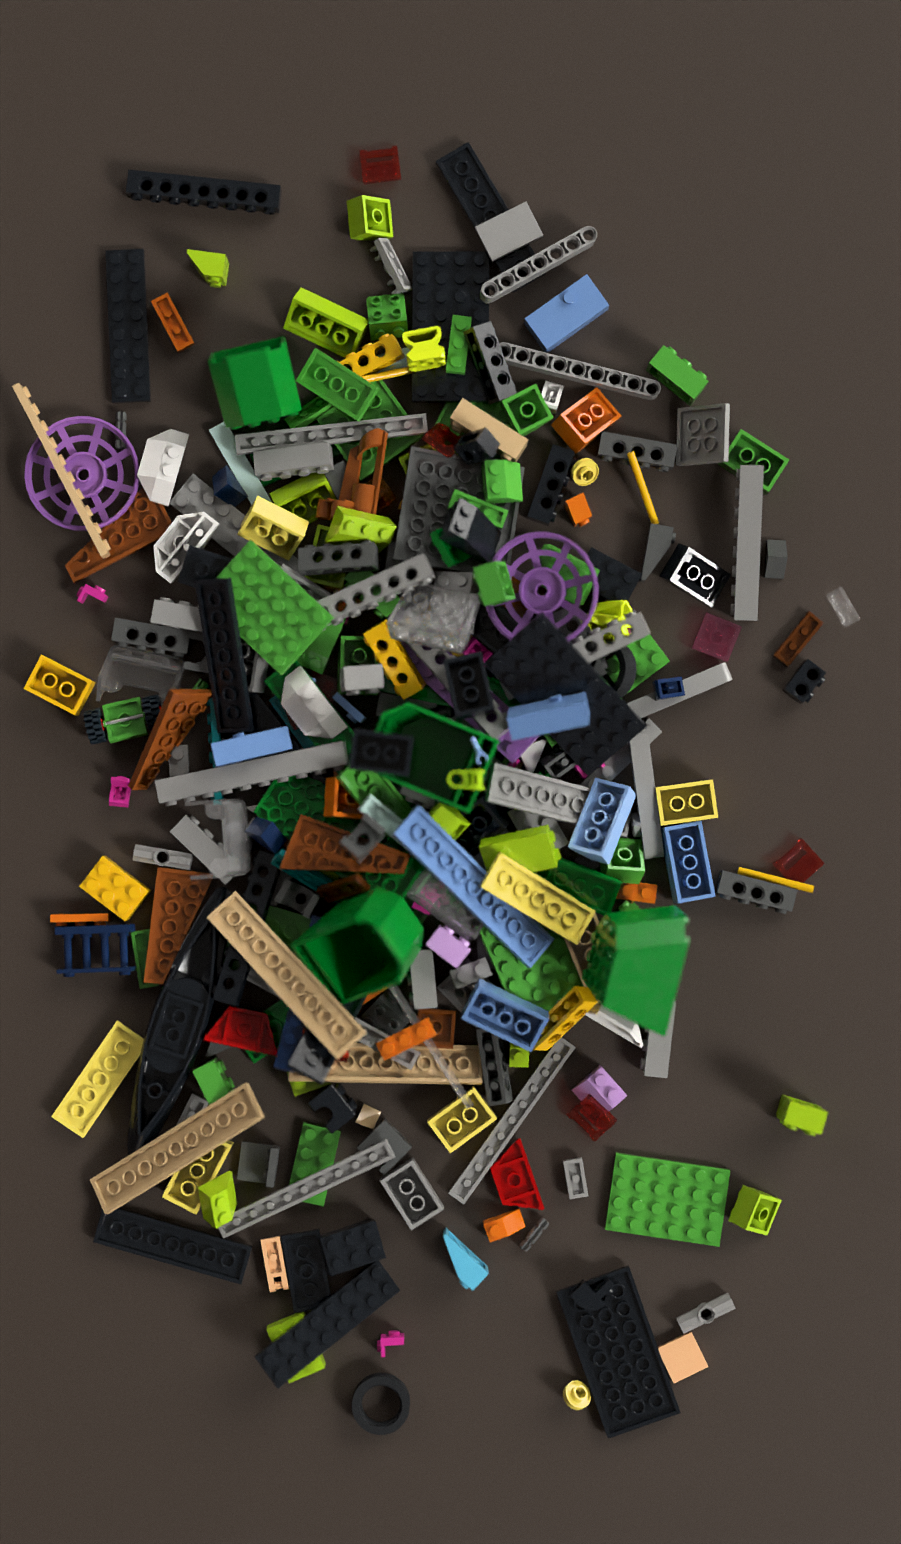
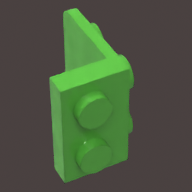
[366,293,408,341]

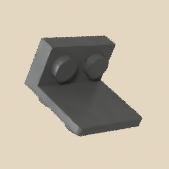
[237,1141,280,1188]

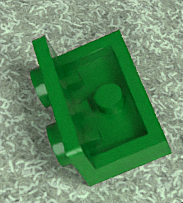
[430,528,472,568]

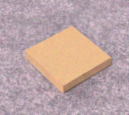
[658,1331,708,1383]

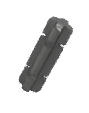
[115,411,127,450]
[519,1217,549,1252]

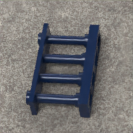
[55,924,137,977]

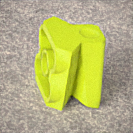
[402,326,446,372]
[588,600,633,642]

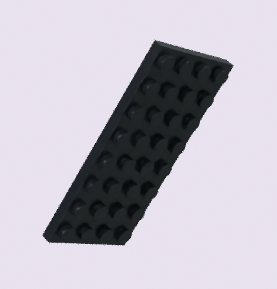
[412,251,489,403]
[484,612,647,776]
[556,1265,681,1439]

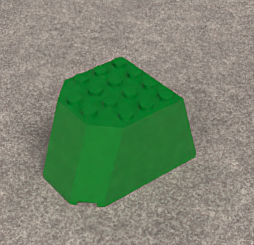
[208,335,302,430]
[375,702,500,813]
[290,886,424,1005]
[582,905,689,1036]

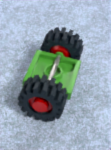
[83,695,162,745]

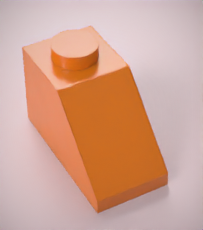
[564,493,592,527]
[483,1208,526,1243]

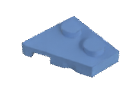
[332,692,367,724]

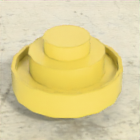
[571,458,599,486]
[563,1380,591,1410]

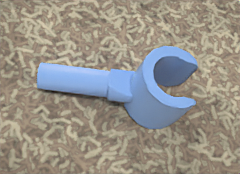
[470,737,488,765]

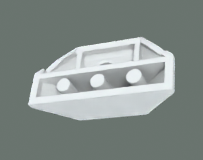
[137,429,189,506]
[154,512,219,584]
[281,665,347,739]
[585,999,643,1049]

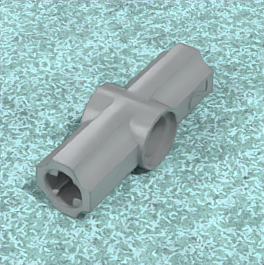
[133,844,193,870]
[676,1292,736,1334]

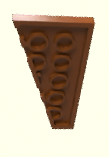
[65,488,172,583]
[280,814,410,874]

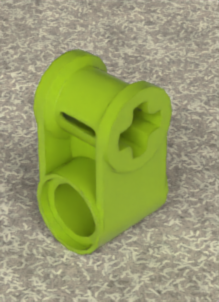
[447,770,485,790]

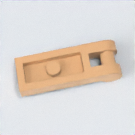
[261,1236,289,1293]

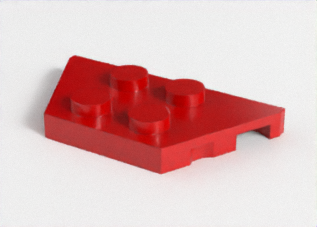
[203,1006,277,1056]
[490,1138,545,1210]

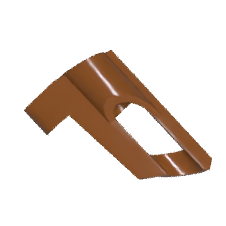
[316,428,388,521]

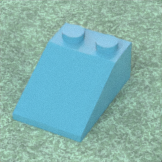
[443,1227,489,1291]

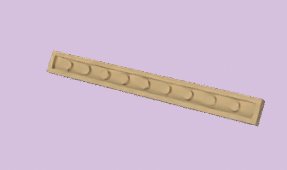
[12,383,111,559]

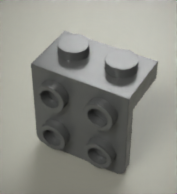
[359,988,415,1036]

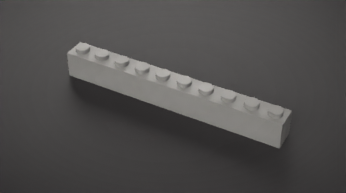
[155,741,350,806]

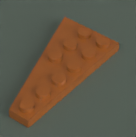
[128,689,212,790]
[143,867,215,985]

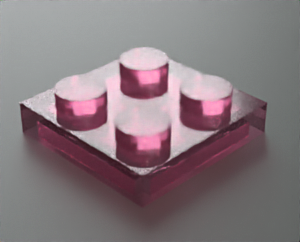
[691,613,742,663]

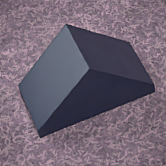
[212,465,248,507]
[652,677,685,701]
[244,817,287,855]

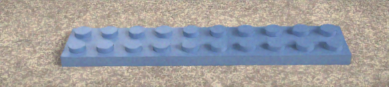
[392,805,554,968]

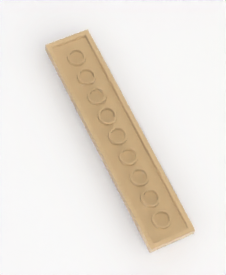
[207,891,367,1060]
[289,1043,483,1085]
[90,1083,265,1214]

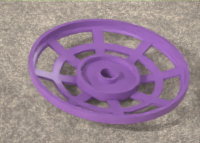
[24,416,140,531]
[485,532,598,641]

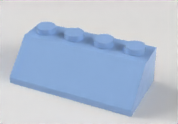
[568,777,636,865]

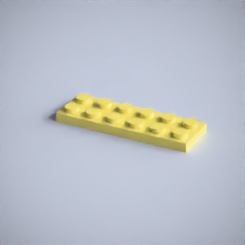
[479,853,596,945]
[51,1020,144,1138]

